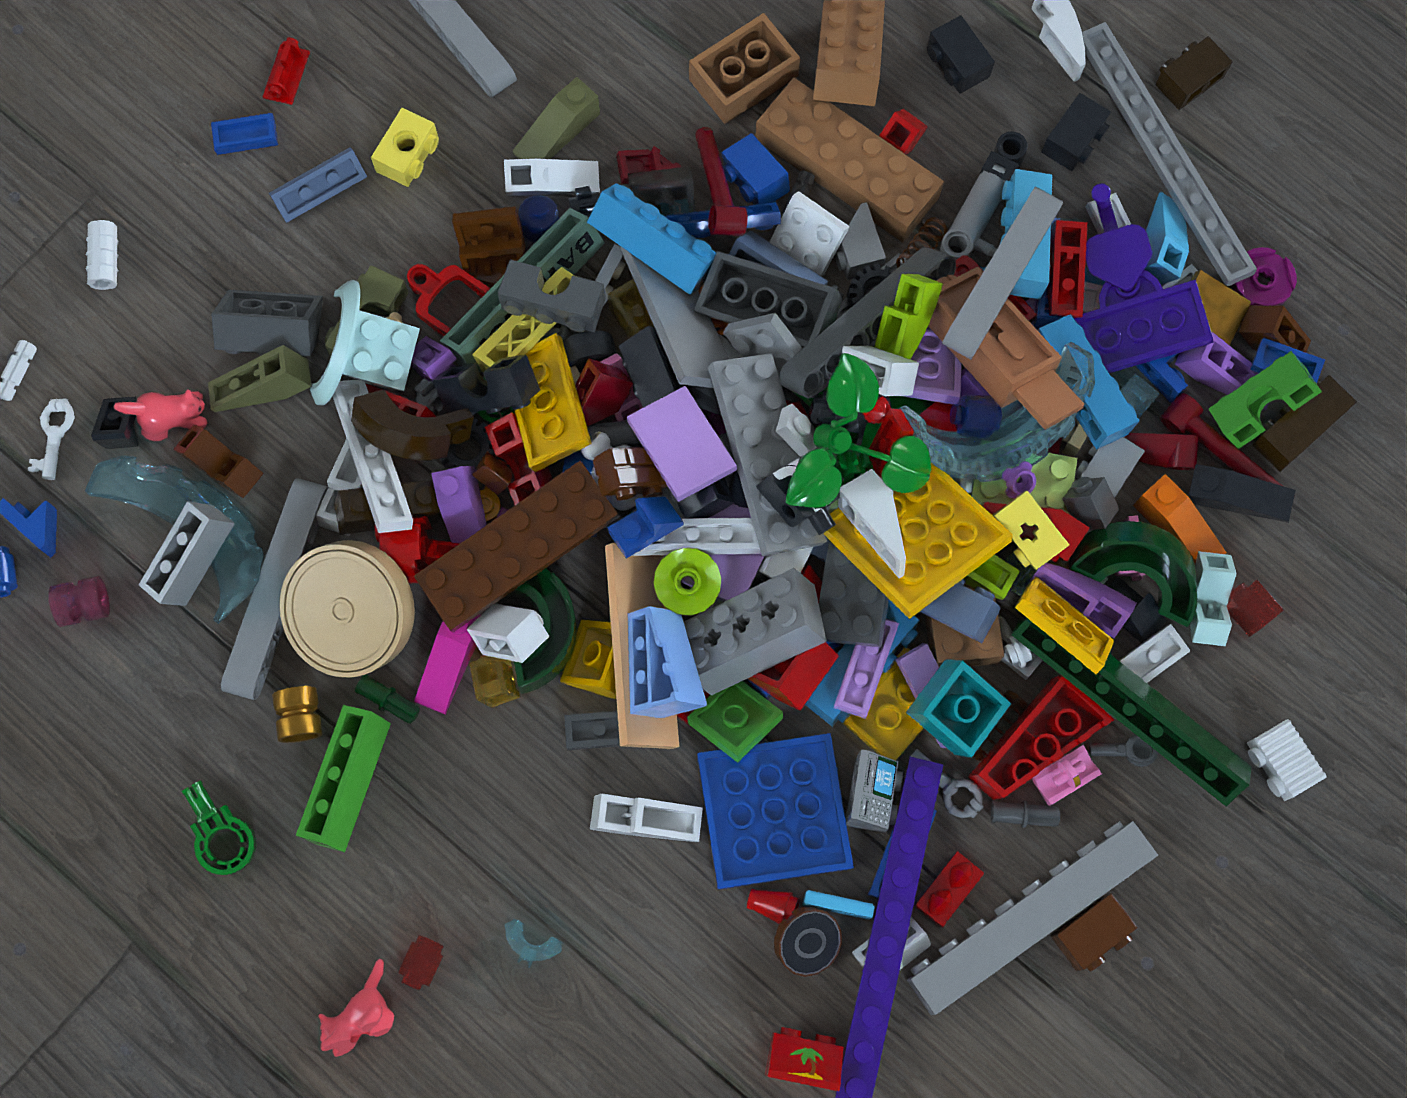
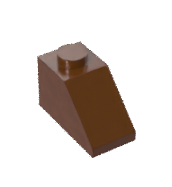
[1239,305,1311,353]

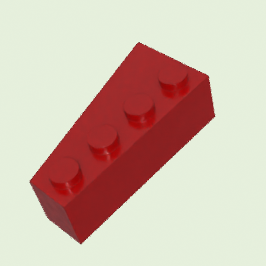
[968,675,1114,800]

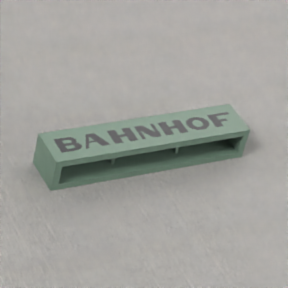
[440,208,605,373]

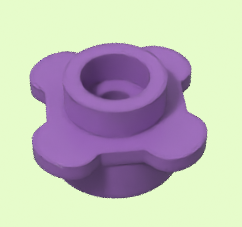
[1002,461,1036,498]

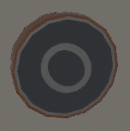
[774,906,842,977]

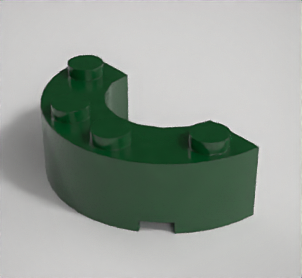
[1069,521,1198,628]
[505,568,577,694]

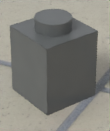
[1062,477,1119,530]

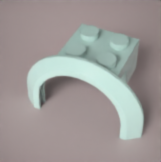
[310,280,420,405]

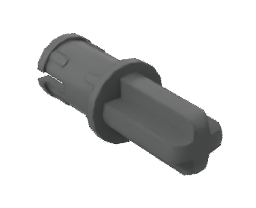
[990,800,1060,828]

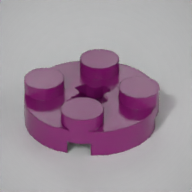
[1231,247,1297,309]

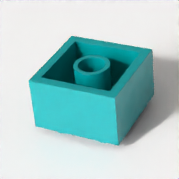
[906,659,1011,758]

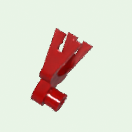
[407,264,490,337]

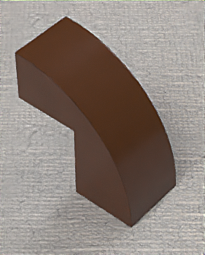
[173,425,264,499]

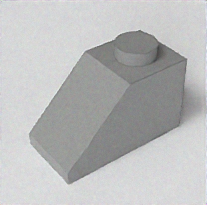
[835,202,886,280]

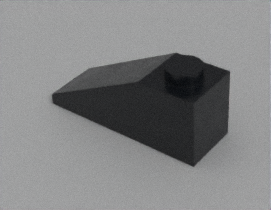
[1189,464,1296,523]

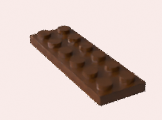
[414,460,620,632]

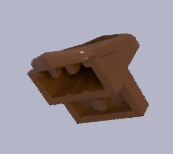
[452,206,526,288]

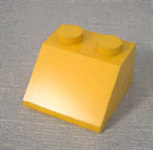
[560,620,616,699]

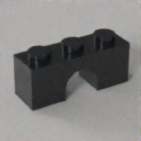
[433,354,540,415]

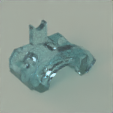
[505,918,563,968]

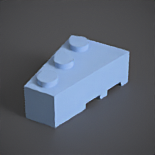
[628,606,707,719]

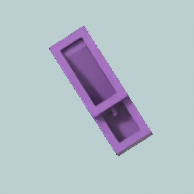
[1025,563,1137,638]

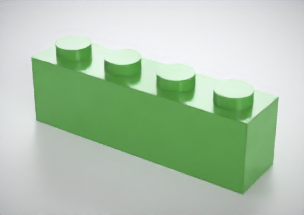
[296,705,391,853]

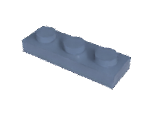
[269,147,367,223]

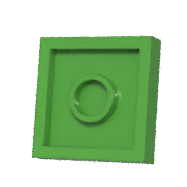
[687,681,783,763]

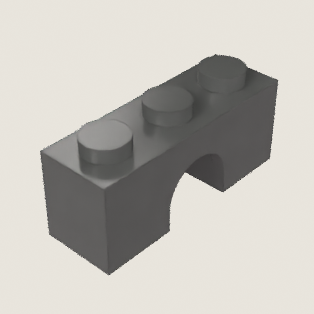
[497,260,606,332]

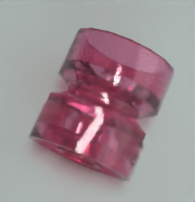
[49,575,110,627]

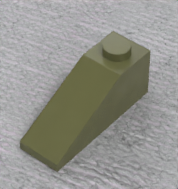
[513,77,600,159]
[208,345,312,412]

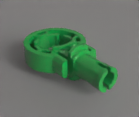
[181,780,256,875]

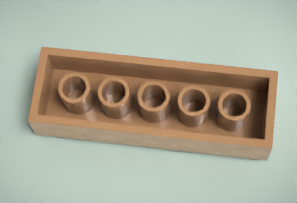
[755,78,944,243]

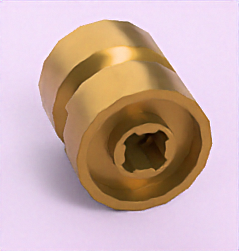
[272,686,323,743]

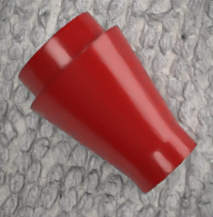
[747,888,800,924]

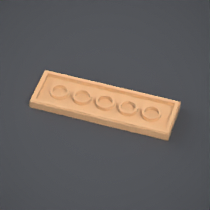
[605,543,679,749]

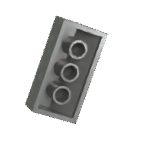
[694,251,843,348]

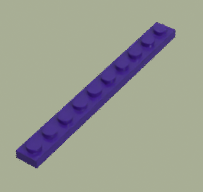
[834,756,943,1098]

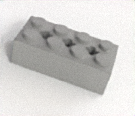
[684,568,826,695]

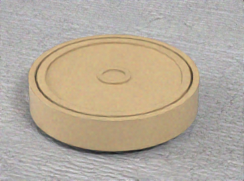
[279,540,415,678]

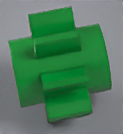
[833,449,874,485]

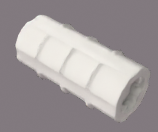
[86,220,119,290]

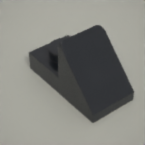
[91,396,138,449]
[1108,576,1167,643]

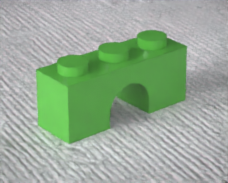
[1209,351,1322,449]

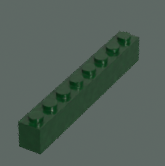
[1012,615,1251,807]

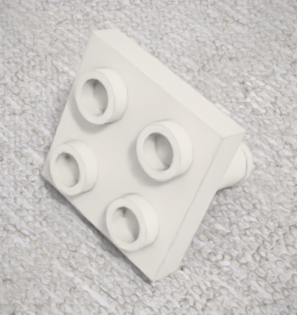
[770,191,850,277]

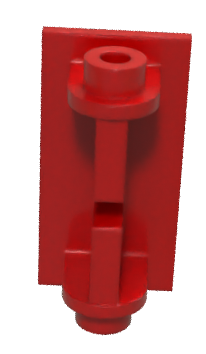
[262,37,310,105]

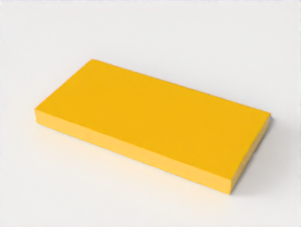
[514,333,592,472]

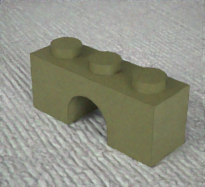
[325,265,409,357]

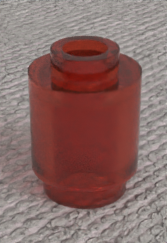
[397,935,444,990]

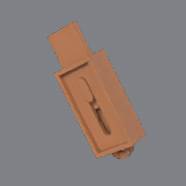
[928,267,1085,430]

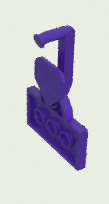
[1074,183,1214,373]

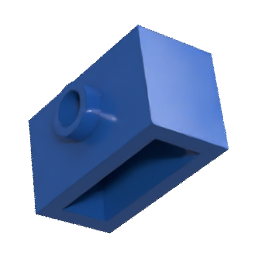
[721,133,790,205]

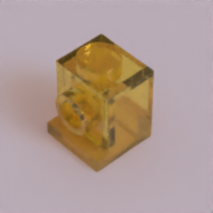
[469,655,521,708]

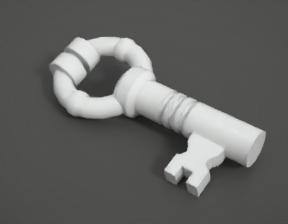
[28,399,75,480]

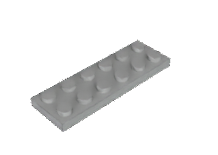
[708,353,827,556]

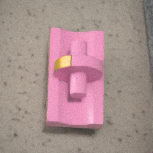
[1032,745,1102,806]

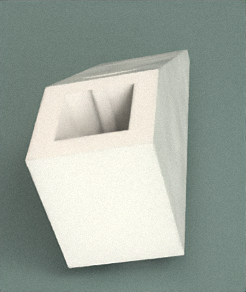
[504,159,600,196]

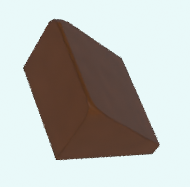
[472,451,513,495]

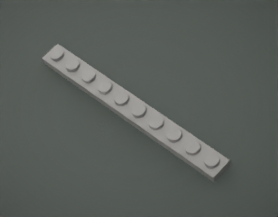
[1082,22,1257,287]

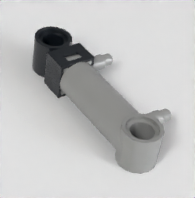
[939,131,1028,260]

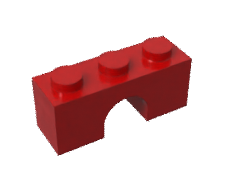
[485,412,553,505]

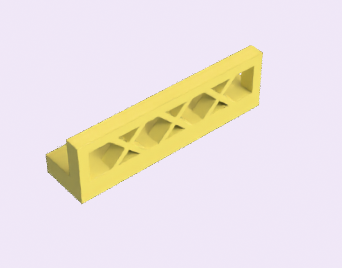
[473,267,575,372]

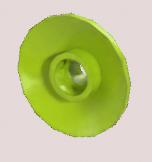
[654,548,721,616]

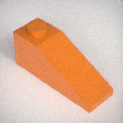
[1133,474,1227,564]

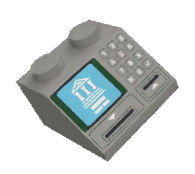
[845,749,903,833]

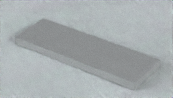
[620,247,729,388]

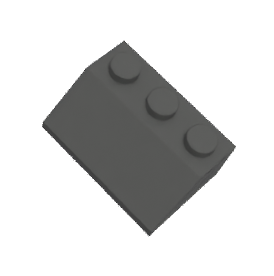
[211,290,323,357]

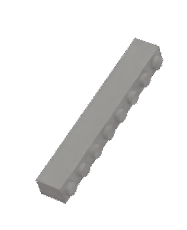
[907,821,1158,1016]

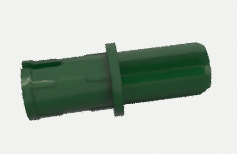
[355,674,420,724]

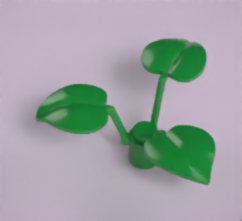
[786,353,932,508]

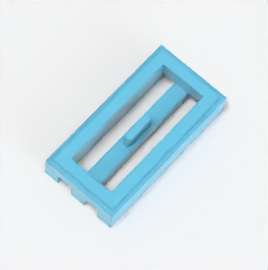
[802,890,874,920]

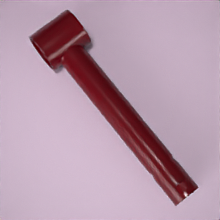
[695,127,748,236]
[1159,393,1295,497]

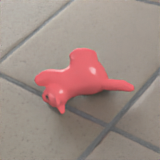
[114,389,208,441]
[318,959,394,1057]

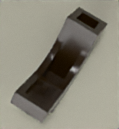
[351,389,474,460]

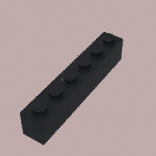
[619,326,735,519]

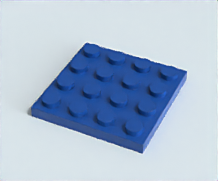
[697,733,854,890]

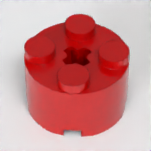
[375,516,435,584]

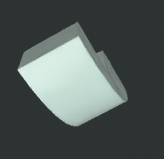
[1190,551,1237,646]

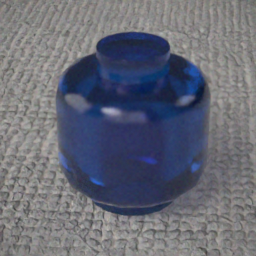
[518,195,559,242]
[950,394,1002,439]

